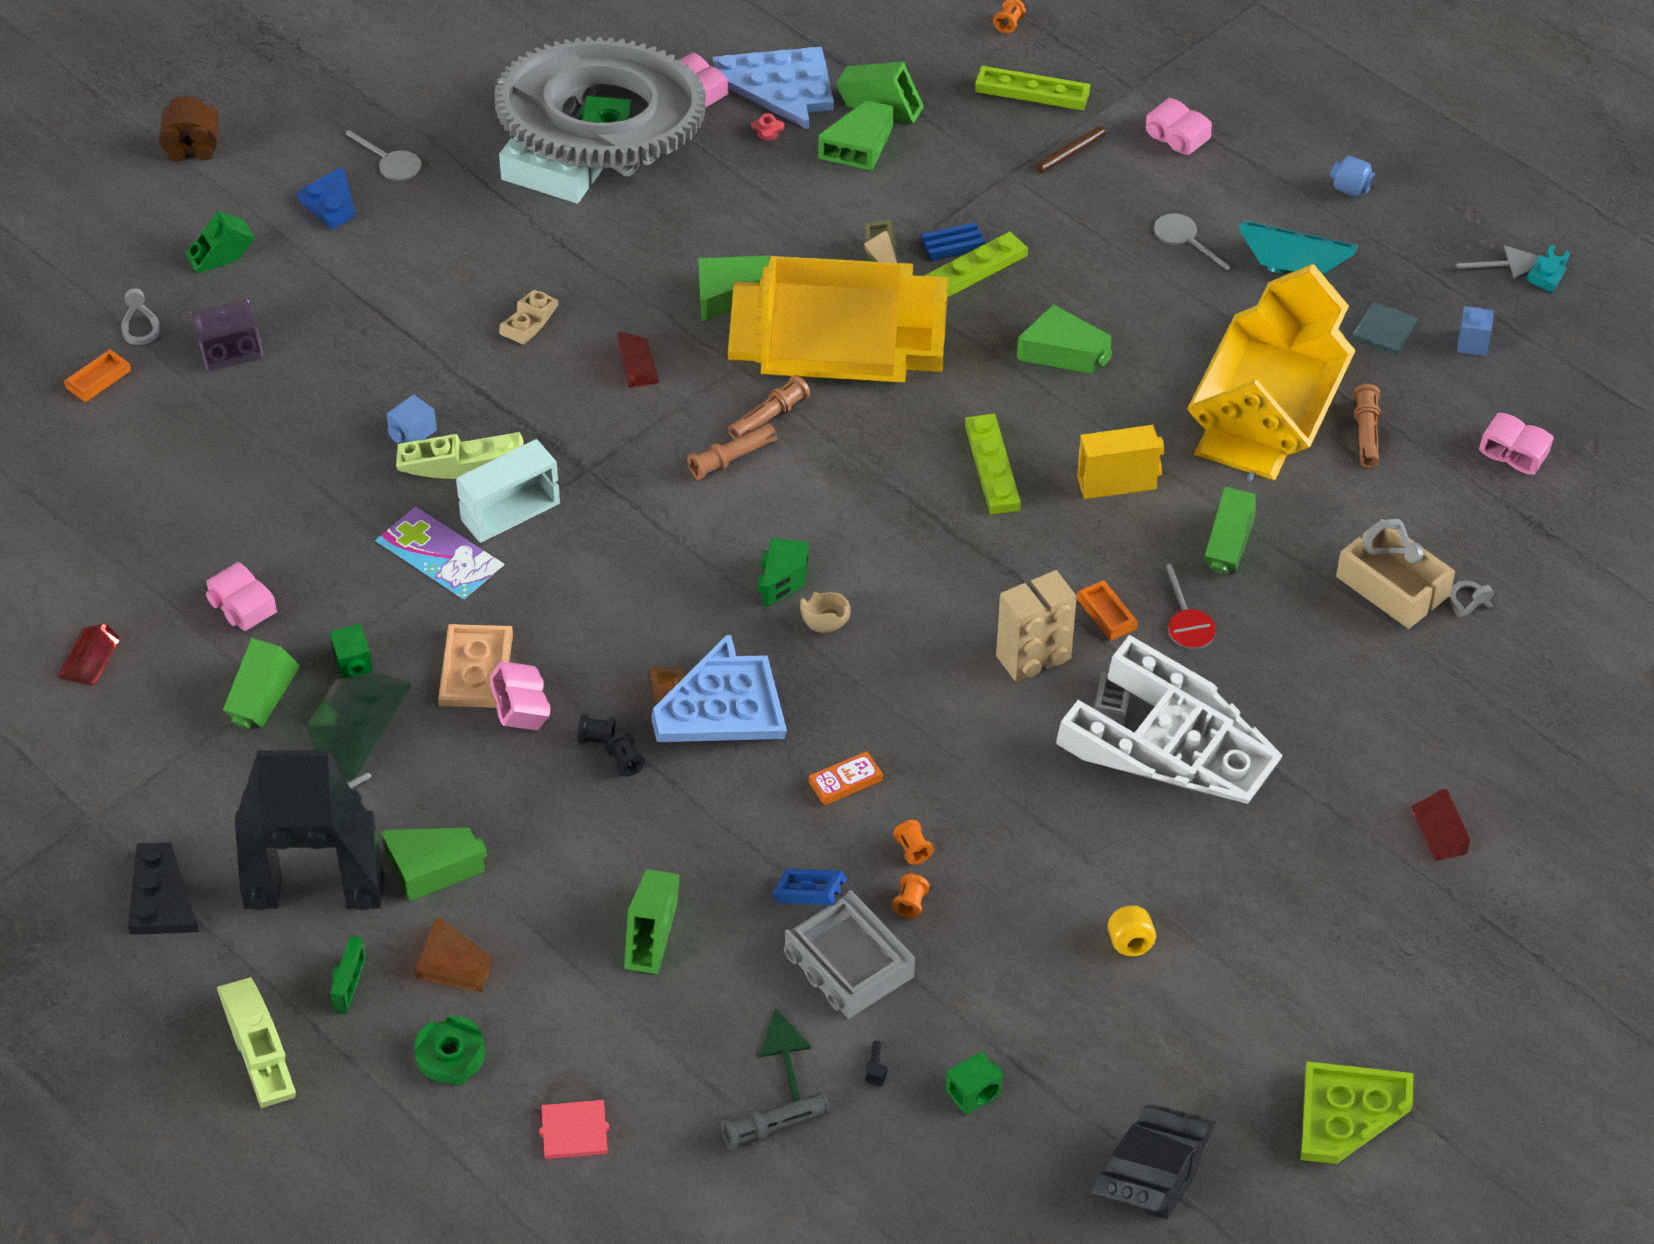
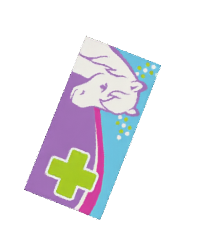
[375,506,505,599]

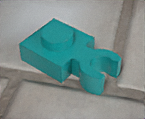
[1526,245,1570,293]

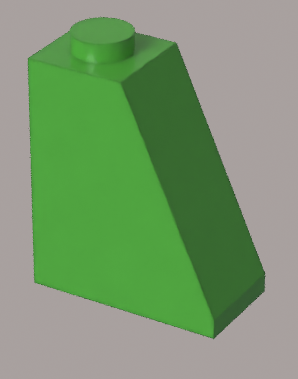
[836,61,924,124]
[818,100,893,171]
[698,256,769,321]
[1017,304,1112,374]
[1205,487,1256,574]
[223,638,300,729]
[381,828,487,902]
[624,869,680,974]

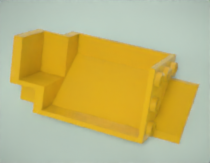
[728,256,948,382]
[1187,264,1356,480]

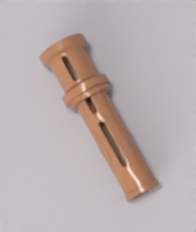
[727,375,810,440]
[1353,384,1381,469]
[687,423,777,480]

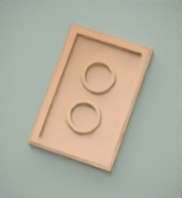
[438,624,513,708]

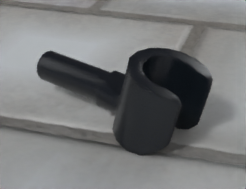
[865,1041,888,1087]

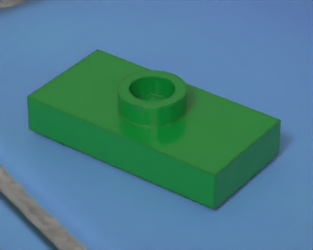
[330,936,366,1014]

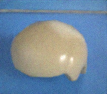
[800,592,851,634]

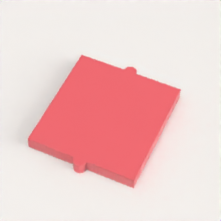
[539,1100,610,1159]

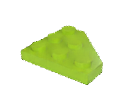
[1300,1061,1414,1164]

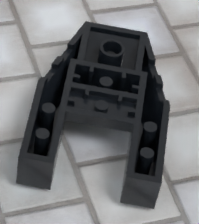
[235,750,384,910]

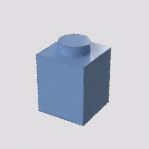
[1457,306,1494,356]
[387,394,437,443]

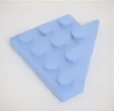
[712,47,834,129]
[651,635,787,742]

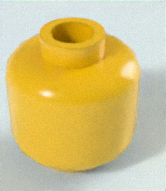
[1107,906,1156,957]

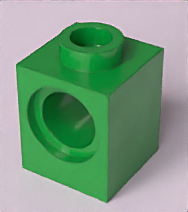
[329,623,373,680]
[946,1051,1003,1115]

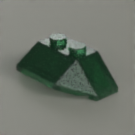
[306,673,411,782]

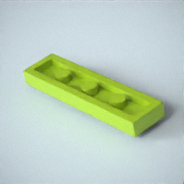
[975,66,1091,110]
[924,232,1028,297]
[965,414,1021,515]

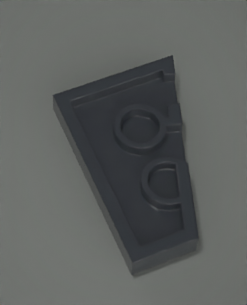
[128,842,199,935]

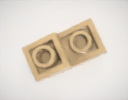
[499,290,559,345]

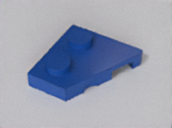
[297,167,355,230]

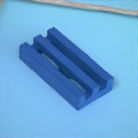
[921,222,986,262]
[772,869,847,905]

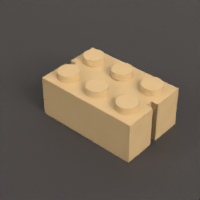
[1336,519,1455,629]
[996,570,1077,682]

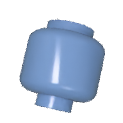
[1330,155,1375,197]

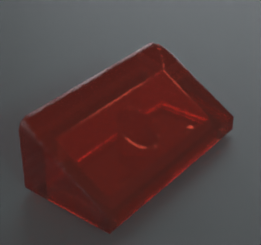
[617,332,659,388]
[58,623,120,685]
[1412,789,1470,861]

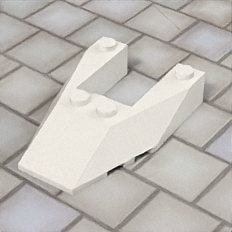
[1056,635,1282,804]

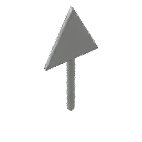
[1455,245,1539,279]

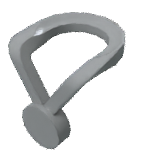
[121,289,160,345]
[1363,519,1423,563]
[1448,580,1494,617]

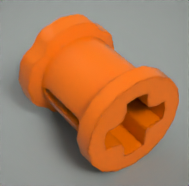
[993,0,1026,34]
[893,820,934,865]
[891,873,929,919]

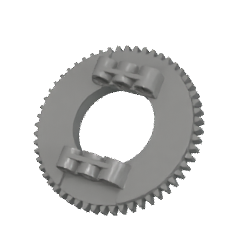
[495,37,706,176]

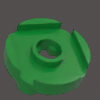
[414,1016,486,1086]

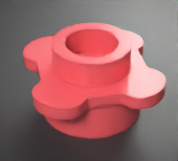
[751,113,784,141]

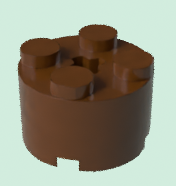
[159,97,219,161]

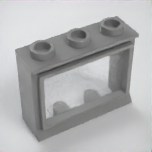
[784,890,915,1019]

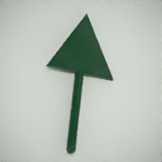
[759,1008,811,1102]

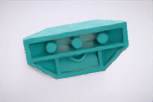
[1239,220,1358,275]

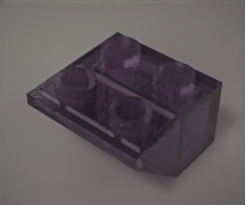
[189,298,265,371]

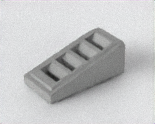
[1093,672,1131,726]

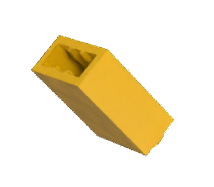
[1077,425,1164,499]

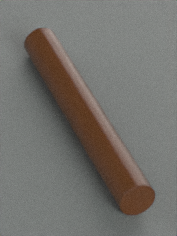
[1036,126,1106,173]

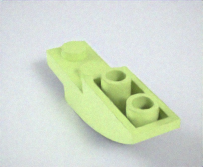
[396,432,523,479]
[217,977,296,1108]

